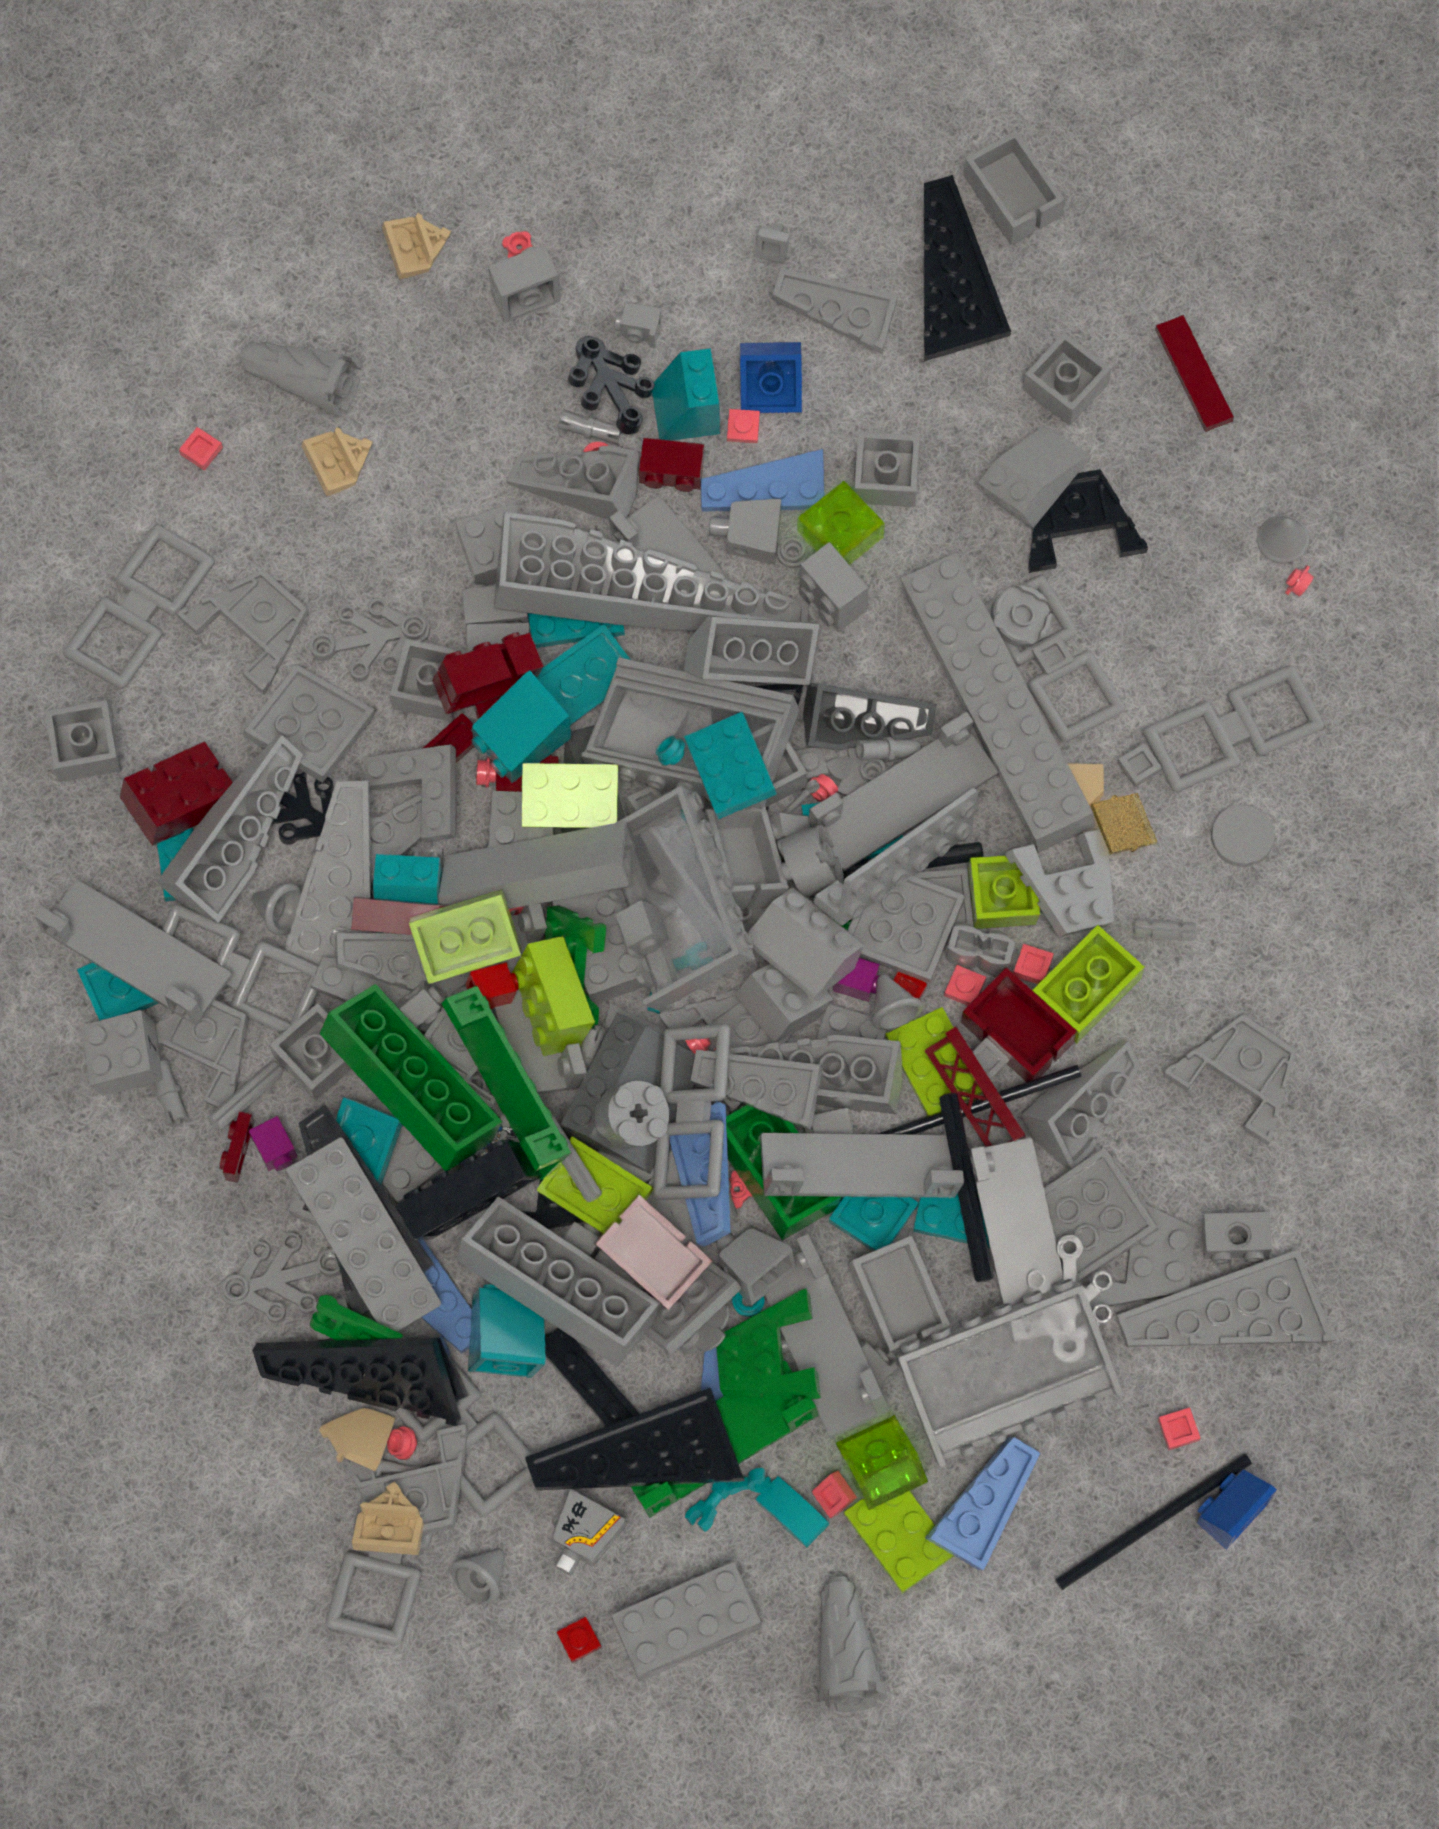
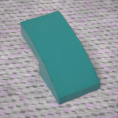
[755,1476,830,1548]

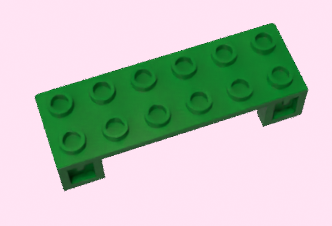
[441,986,571,1180]
[630,1361,819,1518]

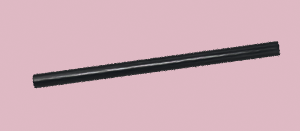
[877,1065,1082,1135]
[1055,1453,1252,1590]

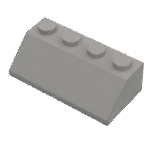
[684,616,819,685]

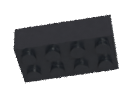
[396,1139,542,1240]

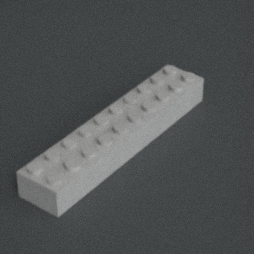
[901,552,1095,852]

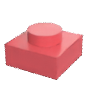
[727,409,760,443]
[179,427,223,471]
[1013,944,1054,984]
[944,965,986,1006]
[1158,1407,1201,1451]
[811,1471,857,1518]

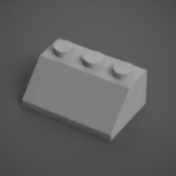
[748,887,864,1000]

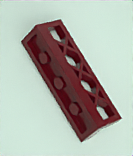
[924,1027,1026,1147]

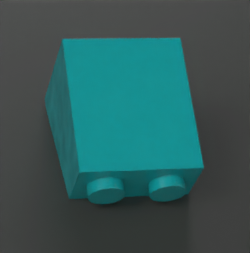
[652,348,720,441]
[471,670,571,783]
[373,854,443,933]
[468,1284,546,1378]

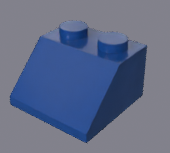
[740,342,802,413]
[1197,1469,1277,1550]

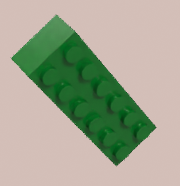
[319,984,503,1172]

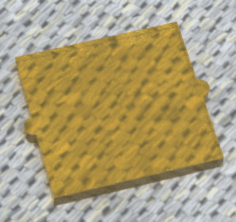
[1090,793,1157,855]

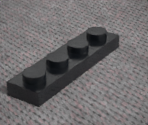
[545,1328,639,1427]

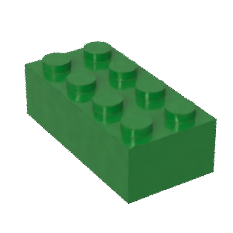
[726,1105,842,1241]

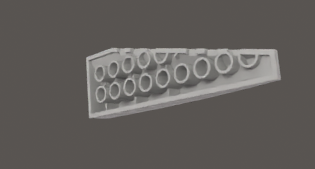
[494,512,808,631]

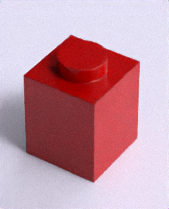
[465,962,519,1009]

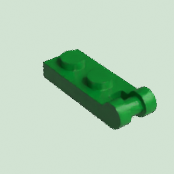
[310,1295,403,1340]

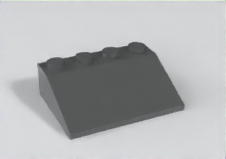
[560,1013,695,1174]

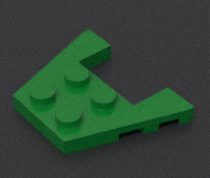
[545,905,606,1029]
[716,1288,821,1399]

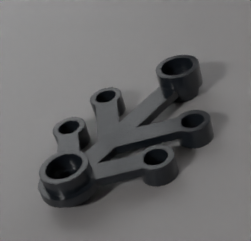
[568,336,654,435]
[271,772,333,845]

